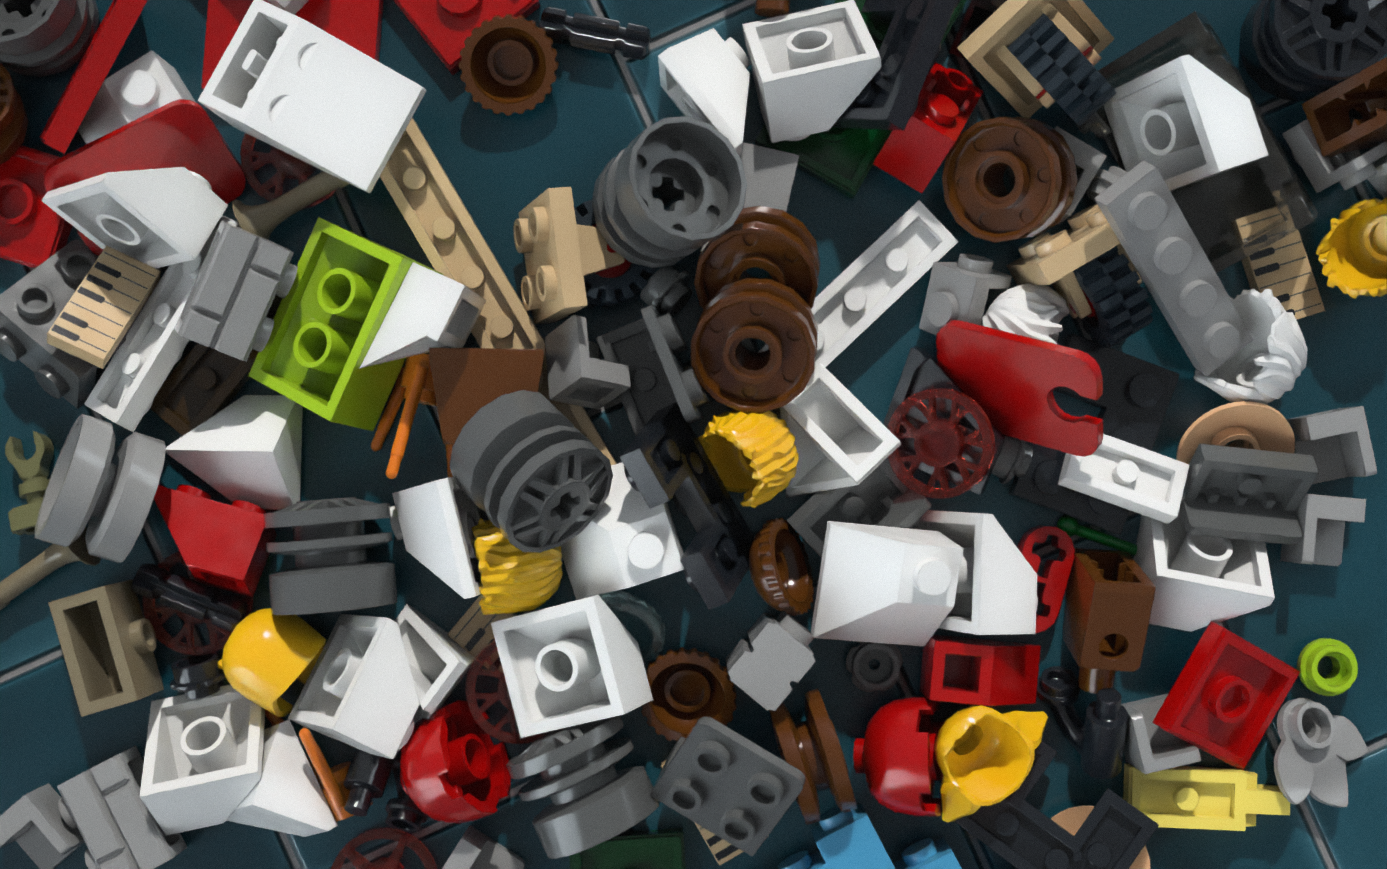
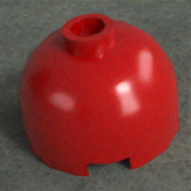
[853,697,945,817]
[400,700,511,823]

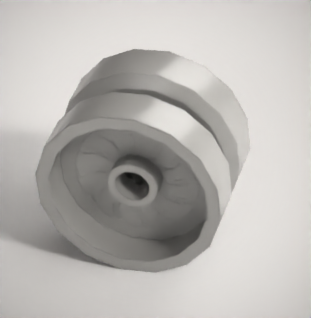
[35,414,166,563]

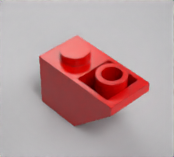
[873,62,984,194]
[154,484,277,598]
[919,634,1041,706]

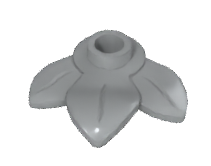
[1274,698,1368,808]

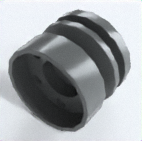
[0,0,99,77]
[592,116,747,268]
[450,390,613,553]
[264,497,398,615]
[506,715,660,859]

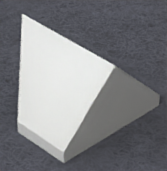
[359,262,486,369]
[780,362,901,498]
[166,395,303,510]
[395,604,476,723]
[226,719,338,837]

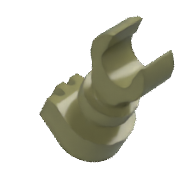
[5,431,54,535]

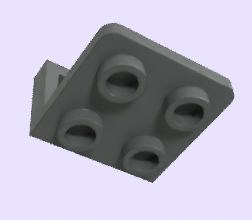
[0,240,148,409]
[596,305,709,436]
[650,717,806,856]

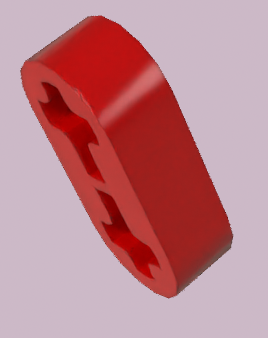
[1017,525,1075,633]

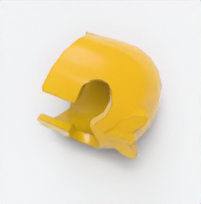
[217,608,326,717]

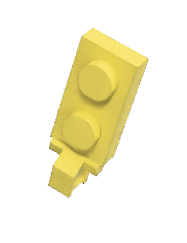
[1123,764,1290,831]

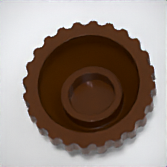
[459,14,559,116]
[749,518,814,616]
[641,647,737,741]

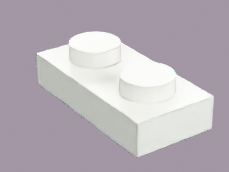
[1058,434,1189,524]

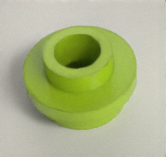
[1297,638,1358,696]

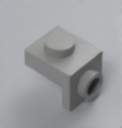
[1282,119,1387,193]
[919,254,1012,335]

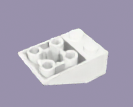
[198,0,427,193]

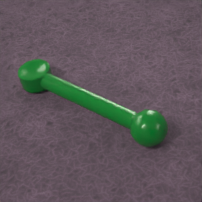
[1056,515,1138,556]

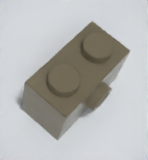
[48,580,164,717]

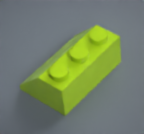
[248,217,443,431]

